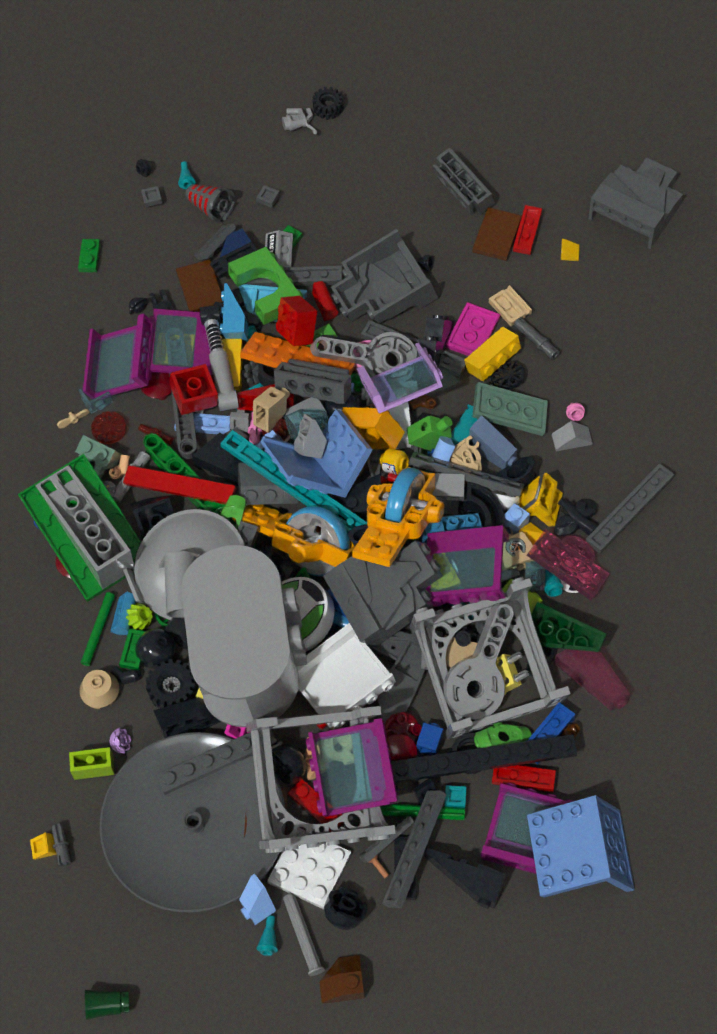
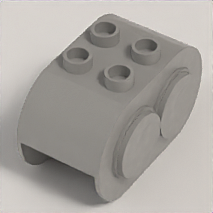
[181,545,307,727]

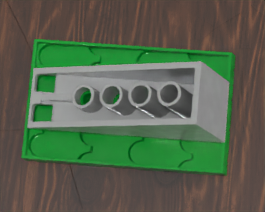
[18,454,141,602]

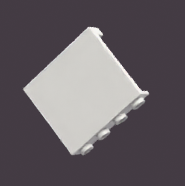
[297,623,396,730]

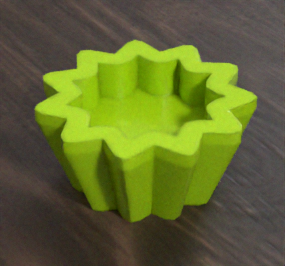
[126,603,153,631]

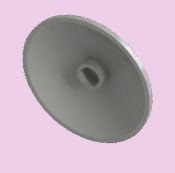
[134,509,246,621]

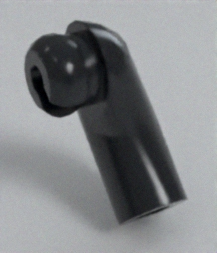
[111,666,141,684]

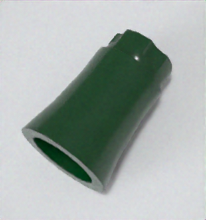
[85,989,130,1020]

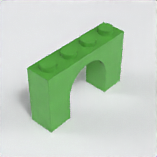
[228,247,303,325]

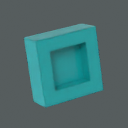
[445,785,466,809]

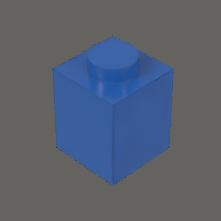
[416,723,443,756]

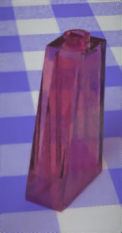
[555,649,630,711]

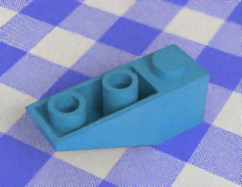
[220,283,248,340]
[420,513,482,544]

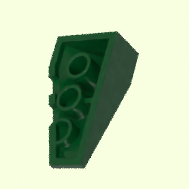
[531,602,607,652]

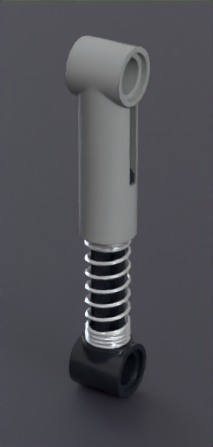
[199,305,238,411]

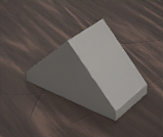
[551,421,593,451]

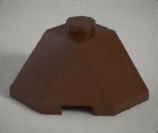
[319,955,365,1004]

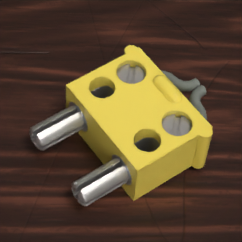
[493,651,529,695]

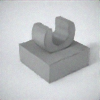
[230,410,250,432]

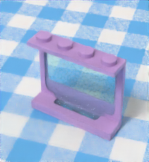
[357,342,443,413]

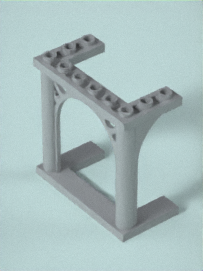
[410,577,570,740]
[246,706,396,853]

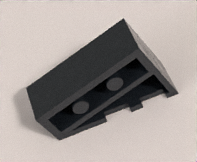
[192,433,242,486]
[330,473,389,521]
[153,697,221,738]

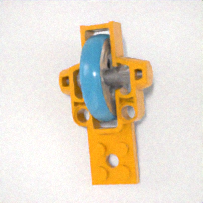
[352,467,445,567]
[233,504,354,576]

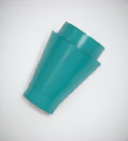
[544,567,564,597]

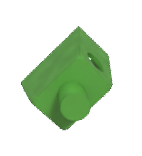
[407,416,452,451]

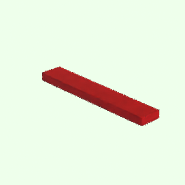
[123,465,236,505]

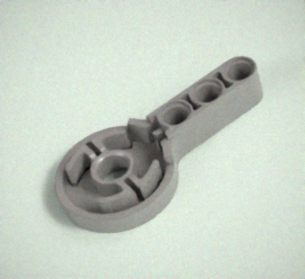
[310,332,417,385]
[443,604,514,719]

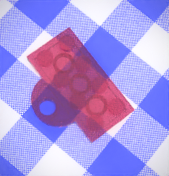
[526,529,609,601]

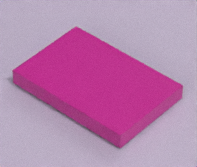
[445,302,501,356]

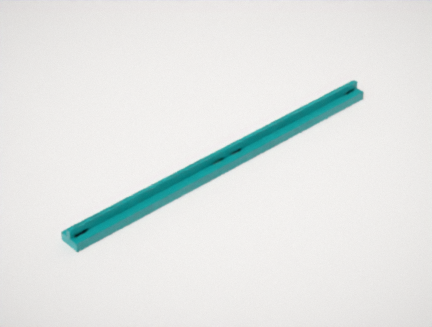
[221,430,478,620]

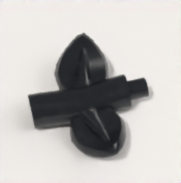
[554,498,598,536]

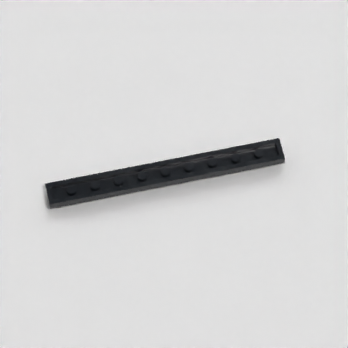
[391,734,577,783]

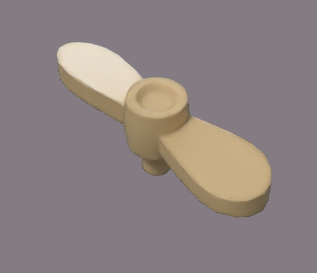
[57,409,90,429]

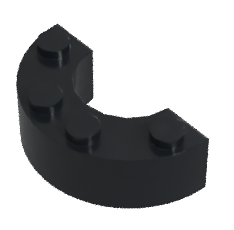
[463,482,505,562]

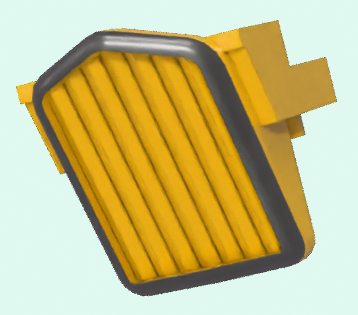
[519,473,563,527]

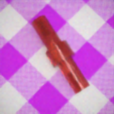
[138,424,173,445]

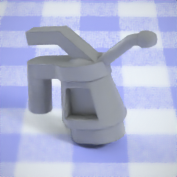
[282,108,317,135]

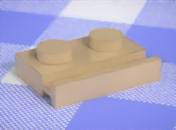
[489,285,532,326]

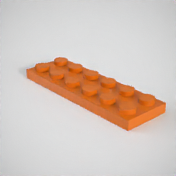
[240,332,356,375]

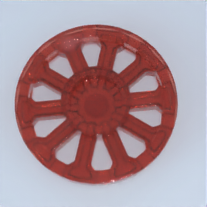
[91,411,126,444]

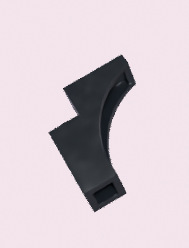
[413,315,454,386]

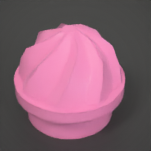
[566,402,585,421]

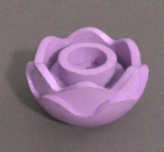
[110,728,131,753]

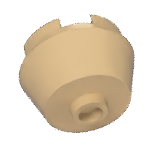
[80,670,119,709]

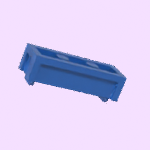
[527,702,575,764]

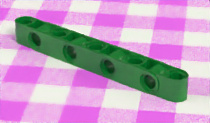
[143,433,258,550]

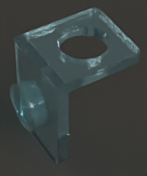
[78,389,112,414]

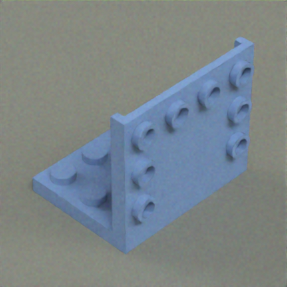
[260,409,373,498]
[527,795,635,898]

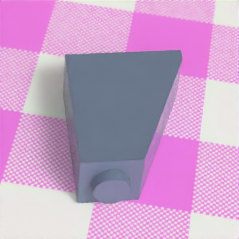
[469,416,518,469]

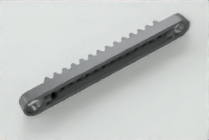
[165,328,197,459]

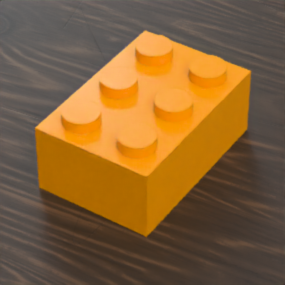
[342,407,405,450]

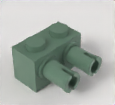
[75,435,122,479]

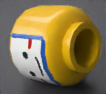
[380,448,409,475]

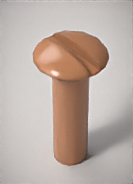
[368,854,389,879]

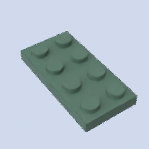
[472,382,548,436]

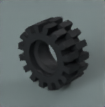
[312,87,344,120]

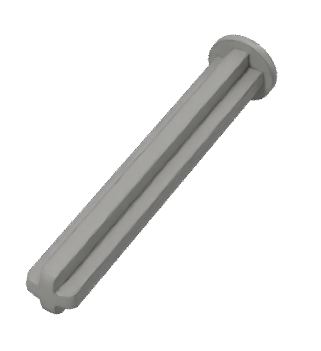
[283,893,325,976]

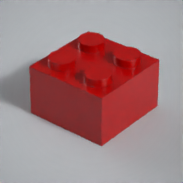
[276,295,317,346]
[170,364,218,415]

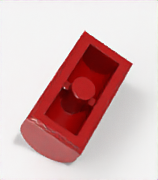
[312,281,338,321]

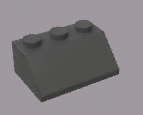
[238,462,298,505]

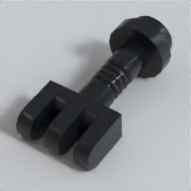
[456,624,481,647]

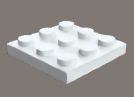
[267,828,351,909]

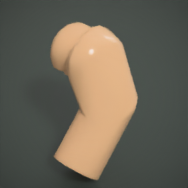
[109,455,130,479]

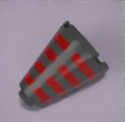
[186,184,235,223]

